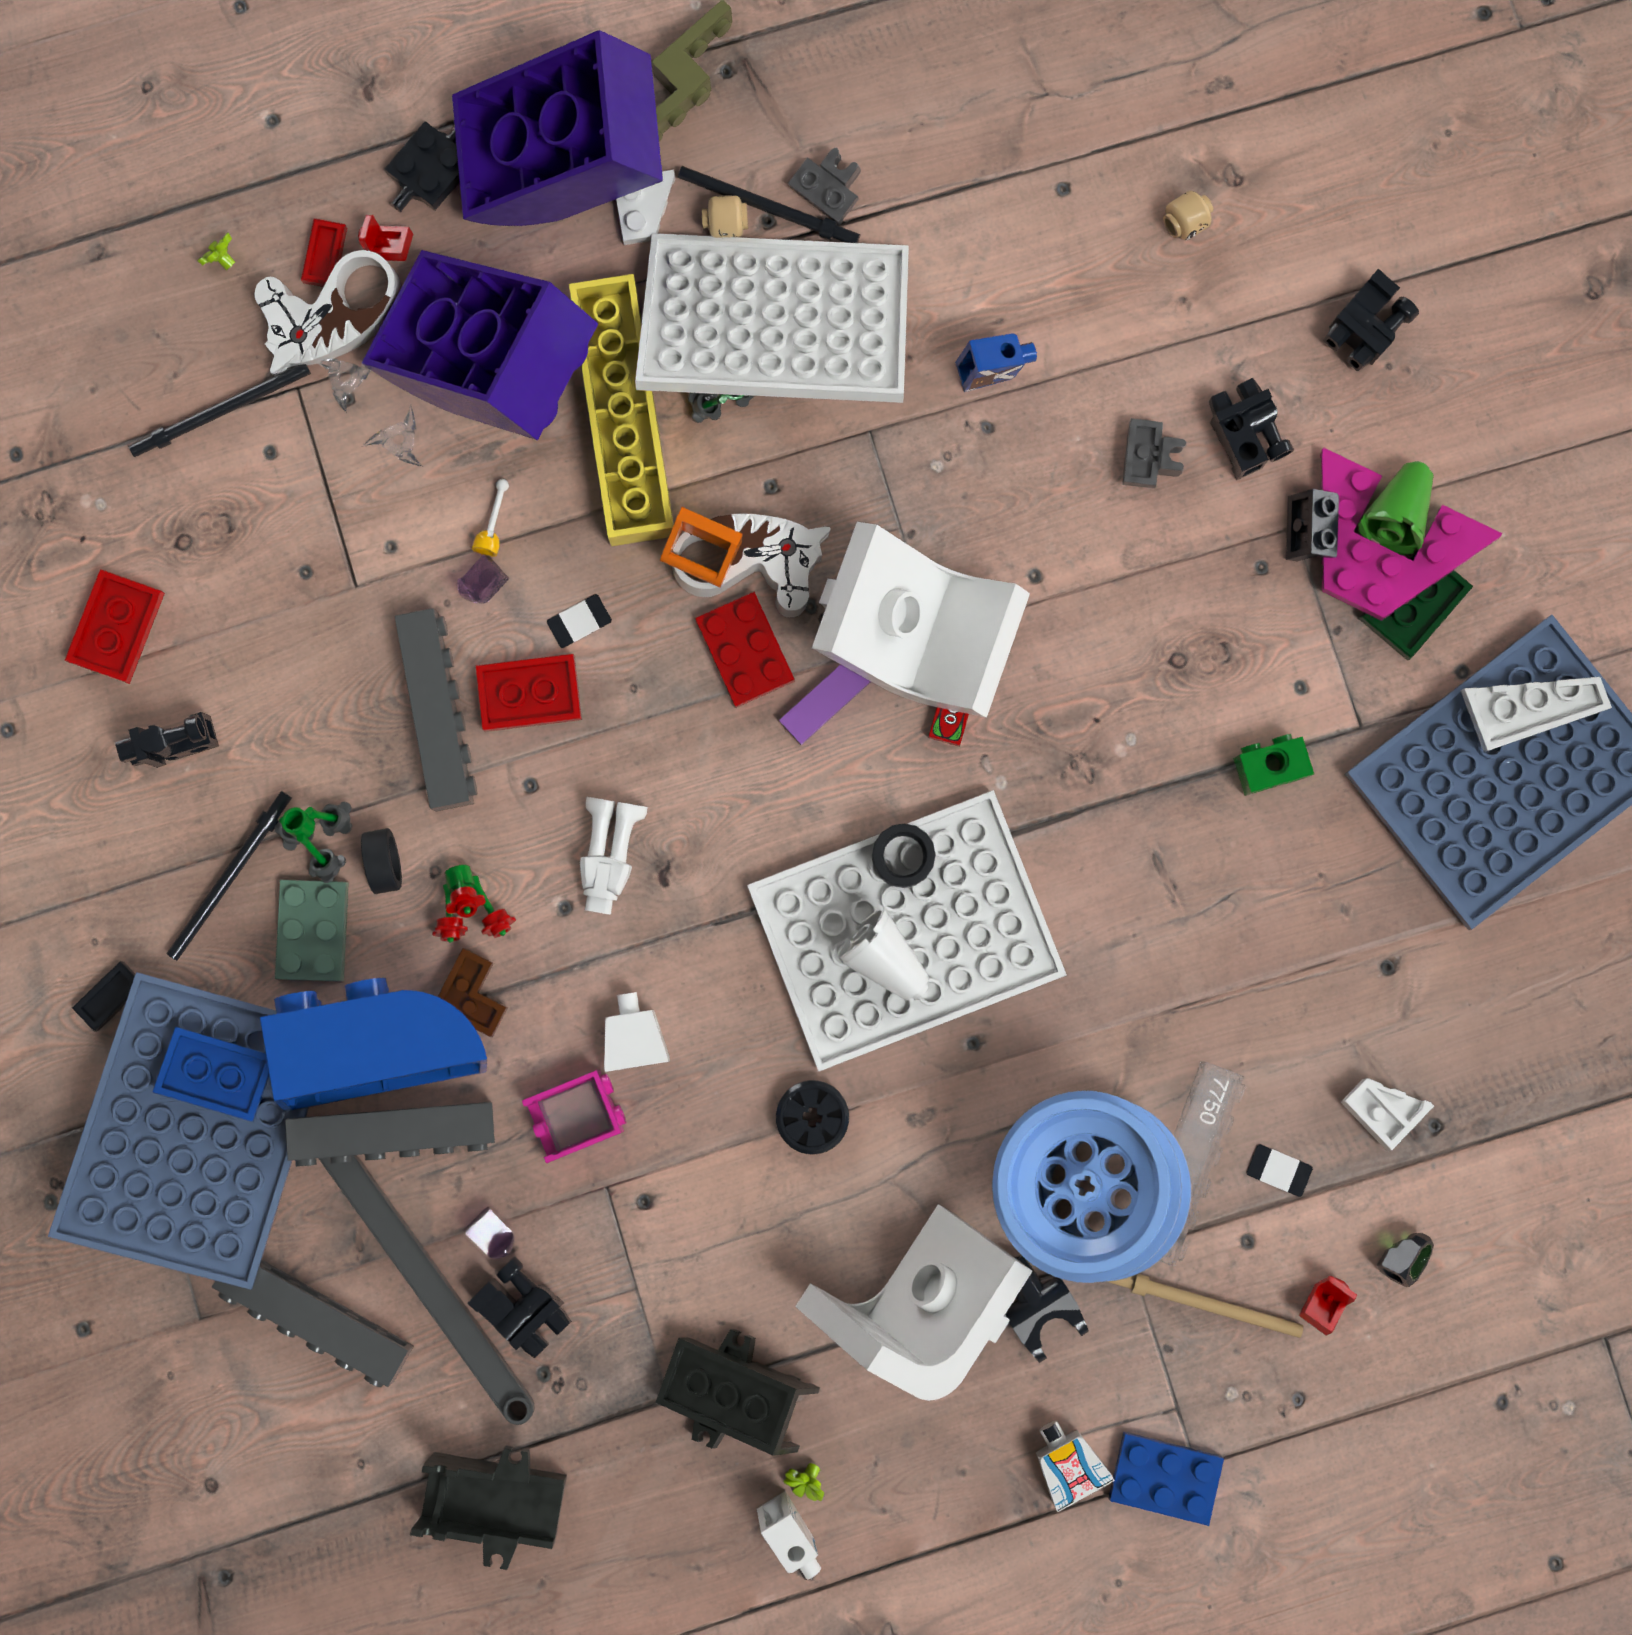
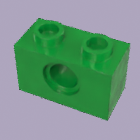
[1233,734,1314,796]

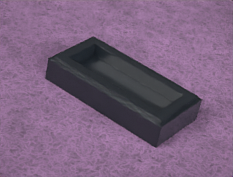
[72,961,135,1032]

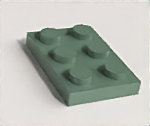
[275,880,349,981]

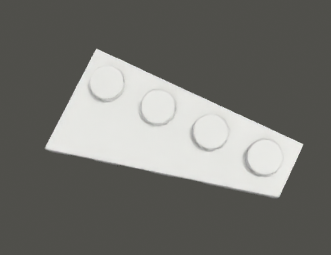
[1461,677,1612,752]

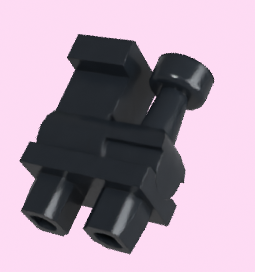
[1323,269,1419,371]
[1209,378,1294,480]
[115,712,219,768]
[467,1257,572,1358]

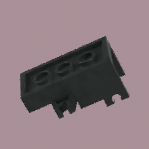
[655,1329,820,1456]
[410,1446,567,1570]

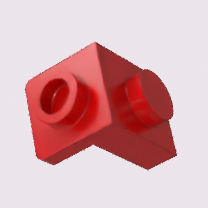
[358,215,414,261]
[1299,1276,1357,1336]

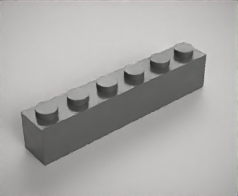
[395,608,478,812]
[285,1102,495,1166]
[212,1260,414,1387]

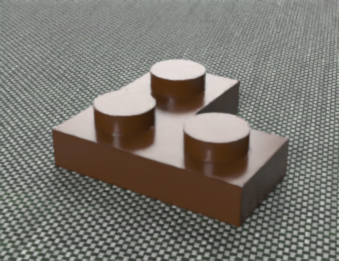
[438,948,508,1037]

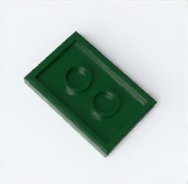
[1358,550,1473,660]

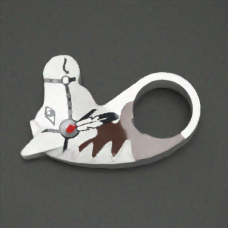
[254,250,402,376]
[672,514,830,617]

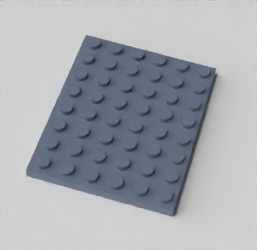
[1345,615,1632,930]
[48,972,309,1290]

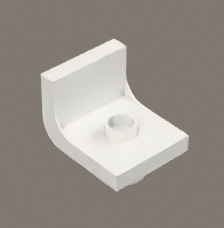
[812,522,1030,718]
[795,1204,1032,1401]

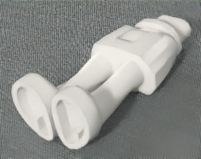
[580,797,648,914]

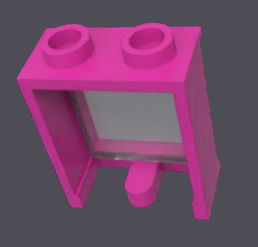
[522,1070,627,1163]

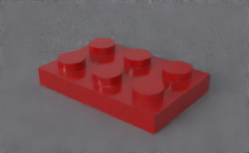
[64,569,165,684]
[695,591,795,708]
[476,654,582,732]

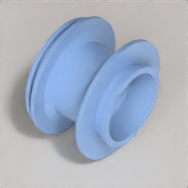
[992,1091,1191,1283]

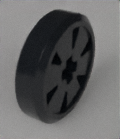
[776,1080,849,1155]

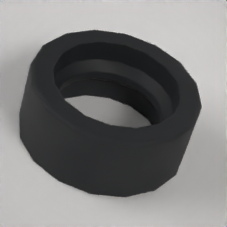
[872,823,936,888]
[361,828,402,894]

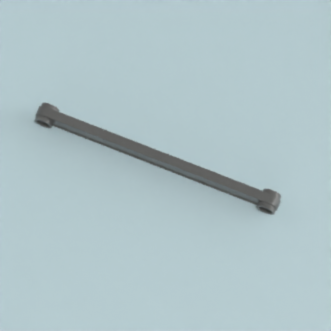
[318,1155,535,1425]

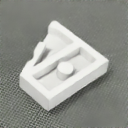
[616,170,675,245]
[1341,1078,1434,1151]

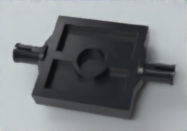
[384,121,460,213]

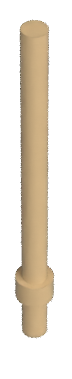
[1106,1274,1303,1338]

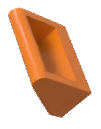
[660,507,743,588]

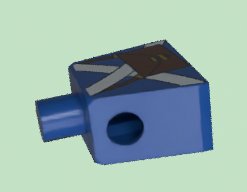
[955,333,1037,392]

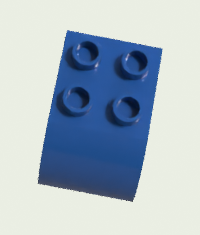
[260,978,487,1112]

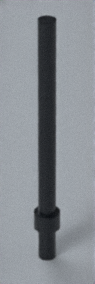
[678,166,861,243]
[128,364,311,457]
[166,791,292,961]

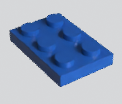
[152,1027,270,1122]
[1108,1432,1224,1526]

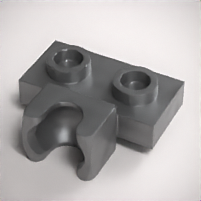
[788,148,861,225]
[1122,418,1186,489]

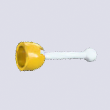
[472,479,509,557]

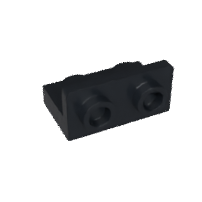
[1286,489,1339,562]

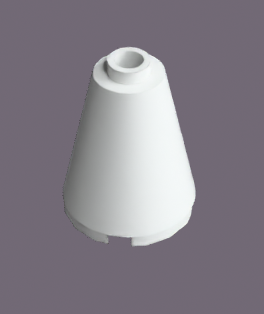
[837,910,929,1001]

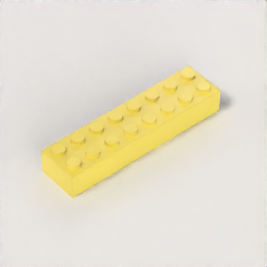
[569,274,674,546]

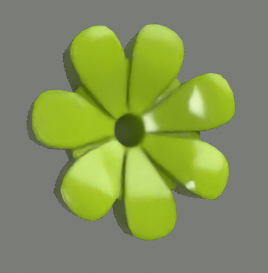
[197,232,235,270]
[783,1463,824,1501]

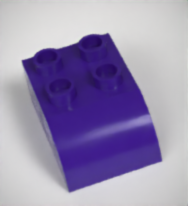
[452,30,663,226]
[362,250,598,440]

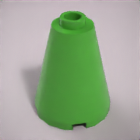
[1358,461,1434,555]

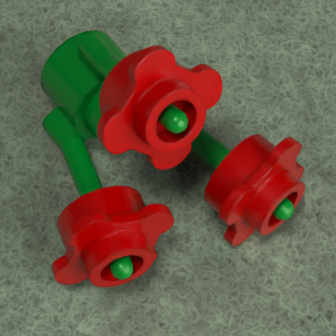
[432,865,516,943]

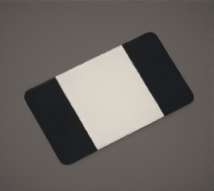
[547,594,612,648]
[1247,1144,1313,1197]

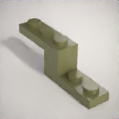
[652,0,732,142]

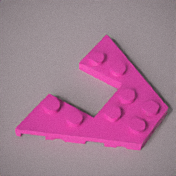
[1320,447,1502,621]

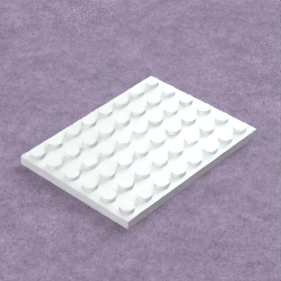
[635,233,909,403]
[747,790,1067,1071]

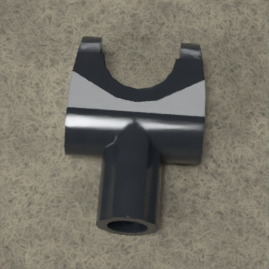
[1005,1255,1089,1363]

